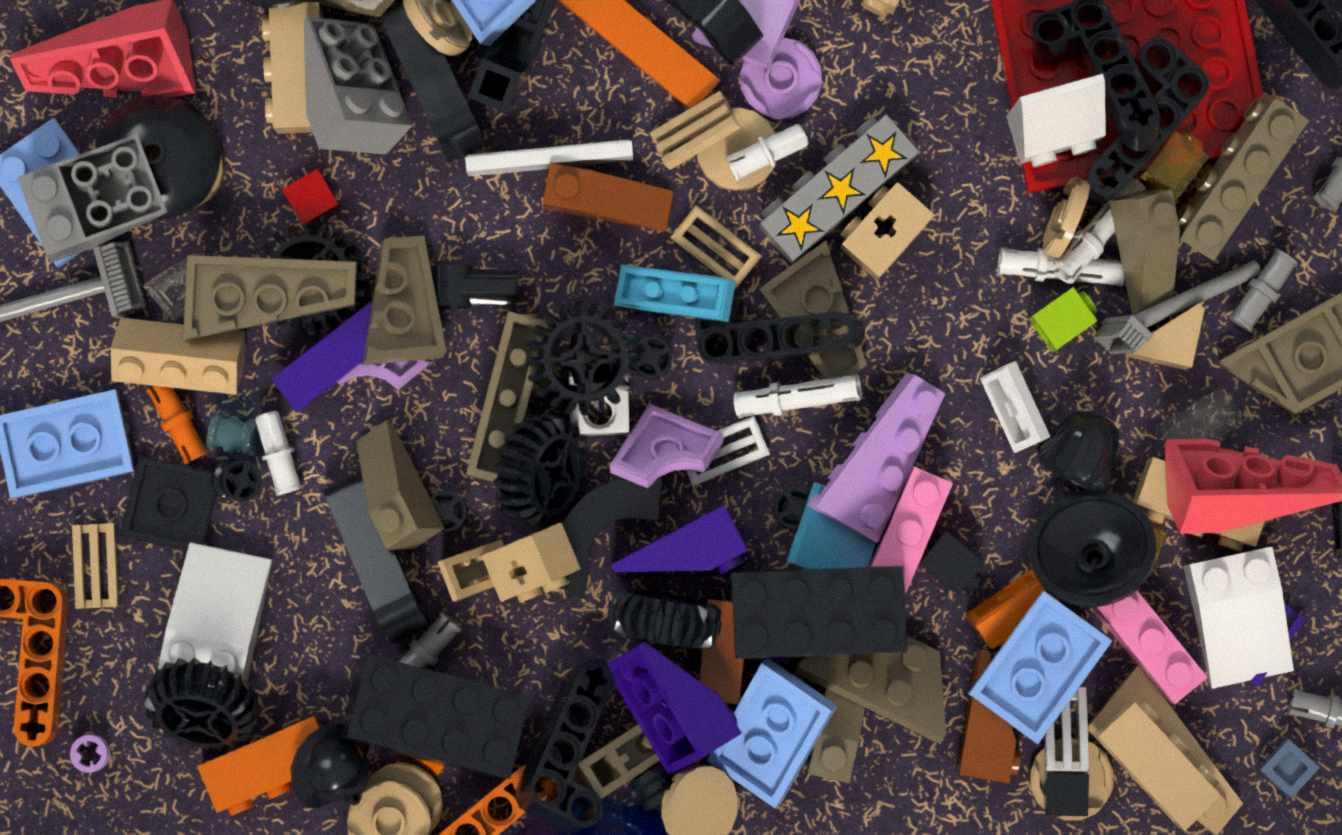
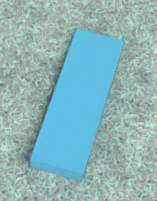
[614,265,736,322]

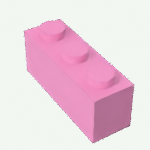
[869,466,953,594]
[1091,590,1208,704]

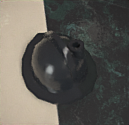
[290,724,372,809]

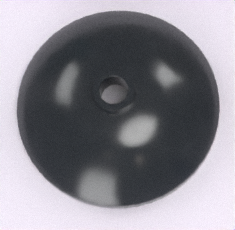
[96,95,221,220]
[1029,491,1157,607]

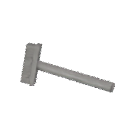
[0,242,146,322]
[1093,260,1261,354]

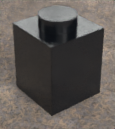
[918,531,985,596]

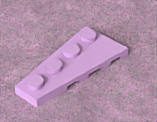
[807,374,945,543]

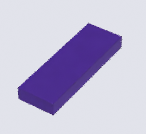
[271,302,371,413]

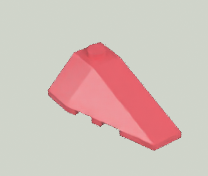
[10,0,196,98]
[1165,438,1342,534]

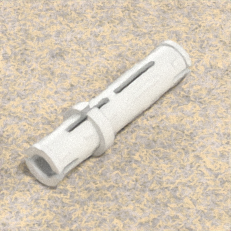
[1052,178,1146,284]
[997,248,1125,287]
[734,373,862,418]

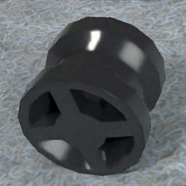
[631,336,673,380]
[210,459,262,502]
[773,487,810,530]
[430,491,468,533]
[627,762,674,813]

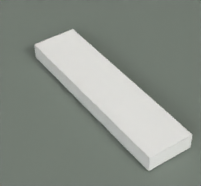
[465,140,633,176]

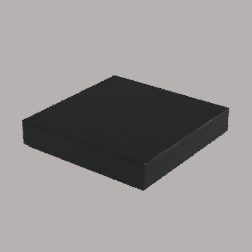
[120,455,217,552]

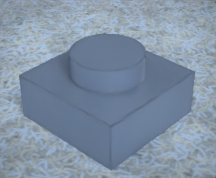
[1258,738,1320,798]

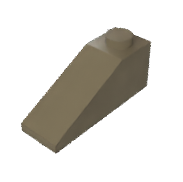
[1109,189,1180,315]
[356,420,445,550]
[806,688,865,783]
[573,724,660,809]

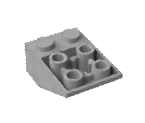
[304,17,413,154]
[17,134,167,263]

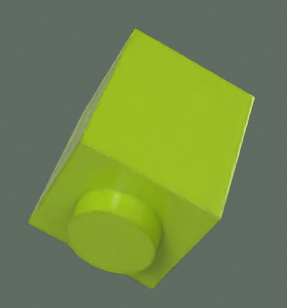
[1028,287,1097,353]

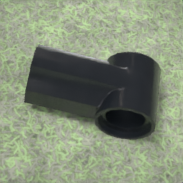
[435,264,518,309]

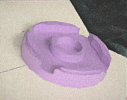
[740,38,822,120]

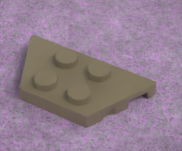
[1218,292,1342,415]
[794,636,947,744]

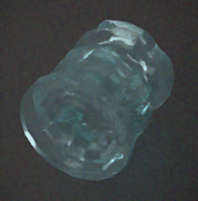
[207,412,256,458]

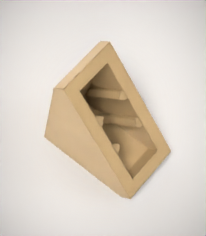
[1126,303,1205,370]
[438,539,504,602]

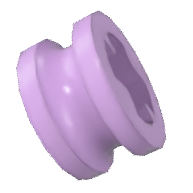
[70,734,110,773]

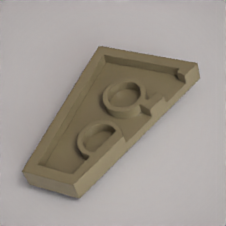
[362,236,447,365]
[759,240,867,379]

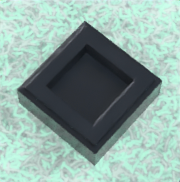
[1044,772,1089,816]

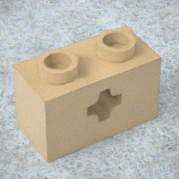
[840,182,935,281]
[481,523,581,603]

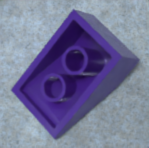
[611,505,748,574]
[608,642,742,775]

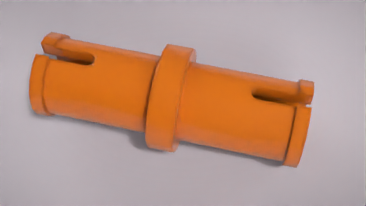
[146,386,209,464]

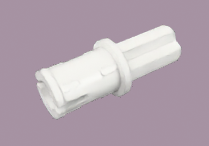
[725,124,809,181]
[255,411,302,496]

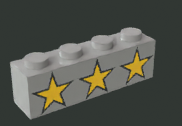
[759,114,919,265]

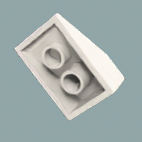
[1006,74,1106,167]
[158,542,273,681]
[1183,547,1294,689]

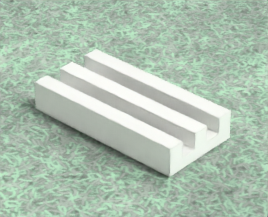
[980,361,1050,453]
[686,416,770,486]
[1044,687,1089,772]

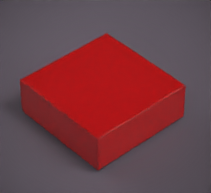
[282,169,339,226]

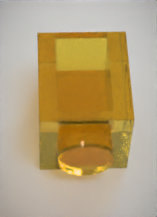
[1140,131,1209,201]

